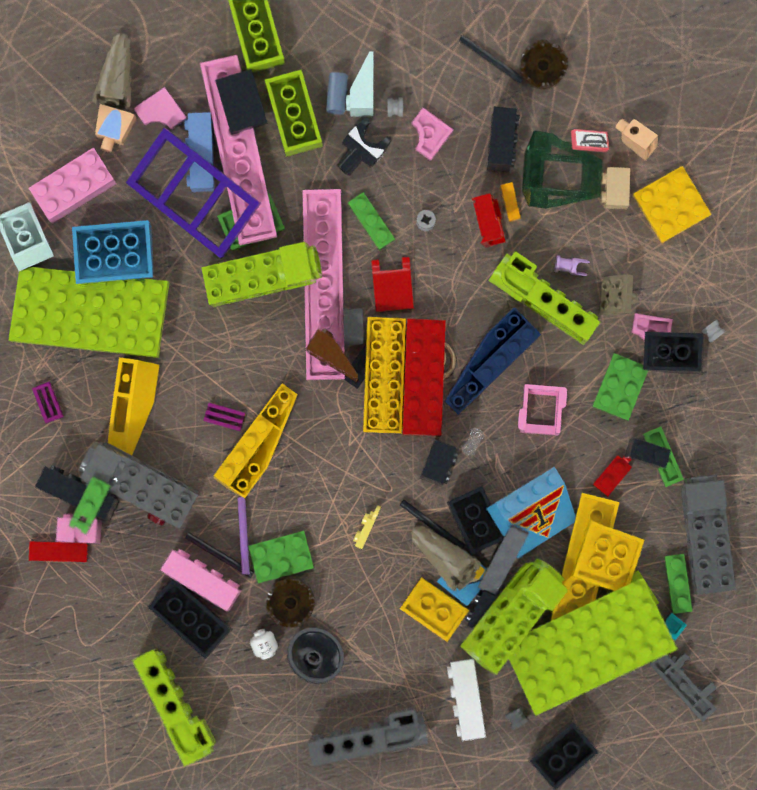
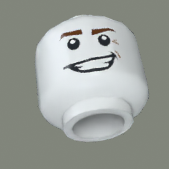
[250,629,278,659]

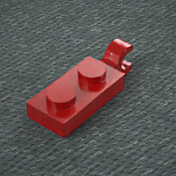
[592,455,632,497]

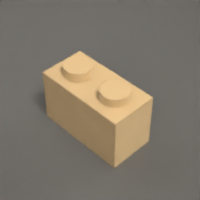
[601,167,630,209]

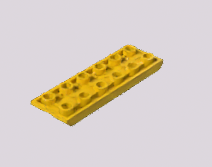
[363,317,406,434]

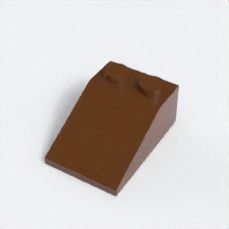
[306,328,358,382]

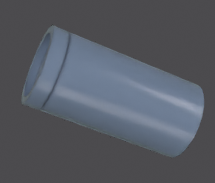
[326,72,348,114]

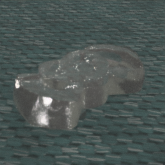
[461,428,484,456]

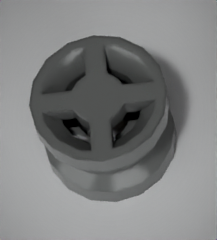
[505,706,529,729]

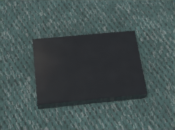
[215,69,268,135]

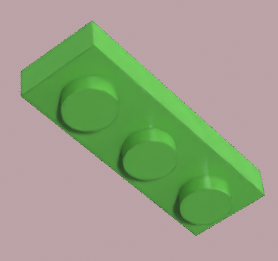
[348,192,395,251]
[643,427,684,487]
[664,554,692,614]

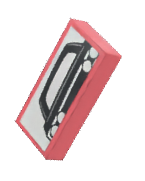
[571,129,609,152]

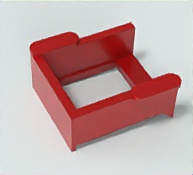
[472,193,506,248]

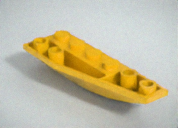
[108,358,160,455]
[213,383,298,499]

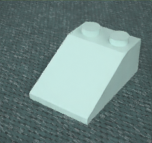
[346,52,373,117]
[0,202,54,271]

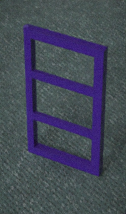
[126,128,261,259]

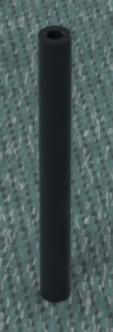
[458,35,523,84]
[400,500,465,550]
[185,532,254,578]

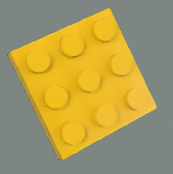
[633,166,711,244]
[571,521,645,591]

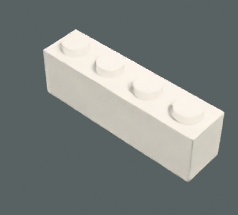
[447,659,486,741]

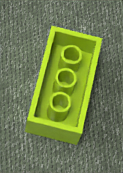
[228,0,285,73]
[265,70,323,157]

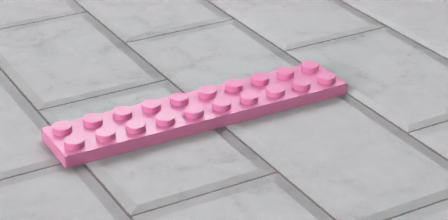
[200,55,277,245]
[303,189,345,380]

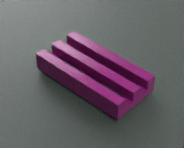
[32,381,64,424]
[203,403,246,431]

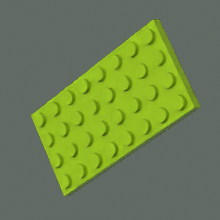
[9,267,170,358]
[509,578,677,716]

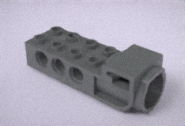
[78,441,199,529]
[681,475,736,595]
[308,707,429,766]

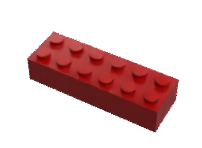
[402,319,446,437]

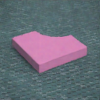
[134,87,187,130]
[412,108,453,161]
[631,313,673,340]

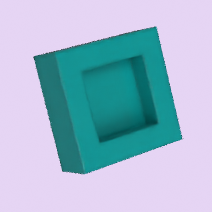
[664,613,687,640]

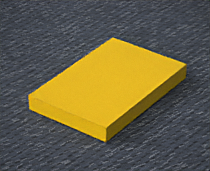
[400,577,469,642]

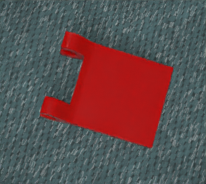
[371,257,414,312]

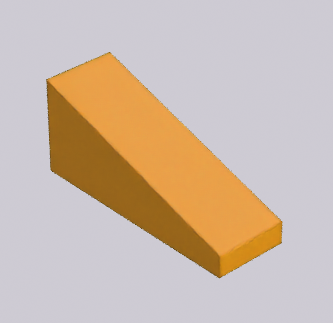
[500,182,521,222]

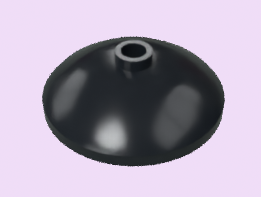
[287,628,344,684]

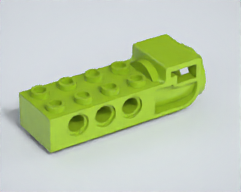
[201,242,322,307]
[489,252,600,345]
[460,558,568,675]
[132,648,216,767]

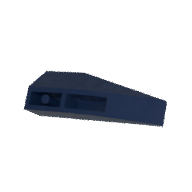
[445,307,541,415]

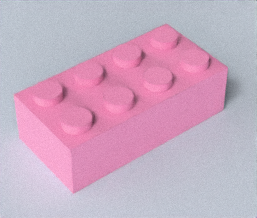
[29,148,116,224]
[160,549,242,611]

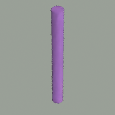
[238,497,250,575]

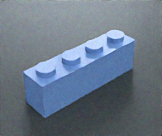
[185,112,215,192]

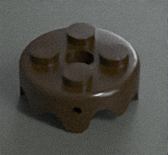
[520,39,568,89]
[266,579,315,628]

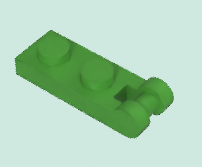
[69,477,111,535]

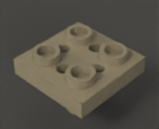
[600,274,638,316]

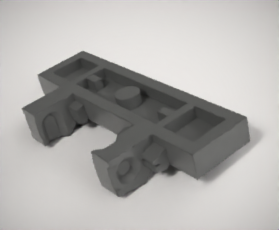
[649,652,717,722]

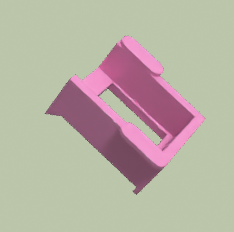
[518,384,567,436]

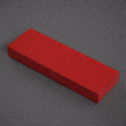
[29,541,88,562]

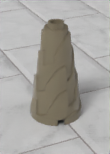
[93,34,131,110]
[411,526,480,591]

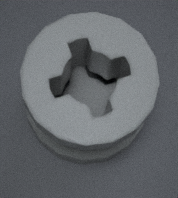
[388,98,403,117]
[416,210,436,231]
[702,320,726,343]

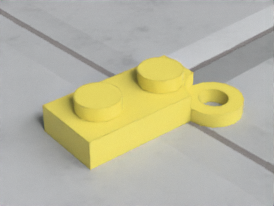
[353,505,381,549]

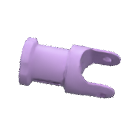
[554,255,590,276]

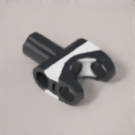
[337,118,392,176]

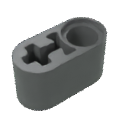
[344,308,363,345]

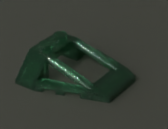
[522,131,603,209]

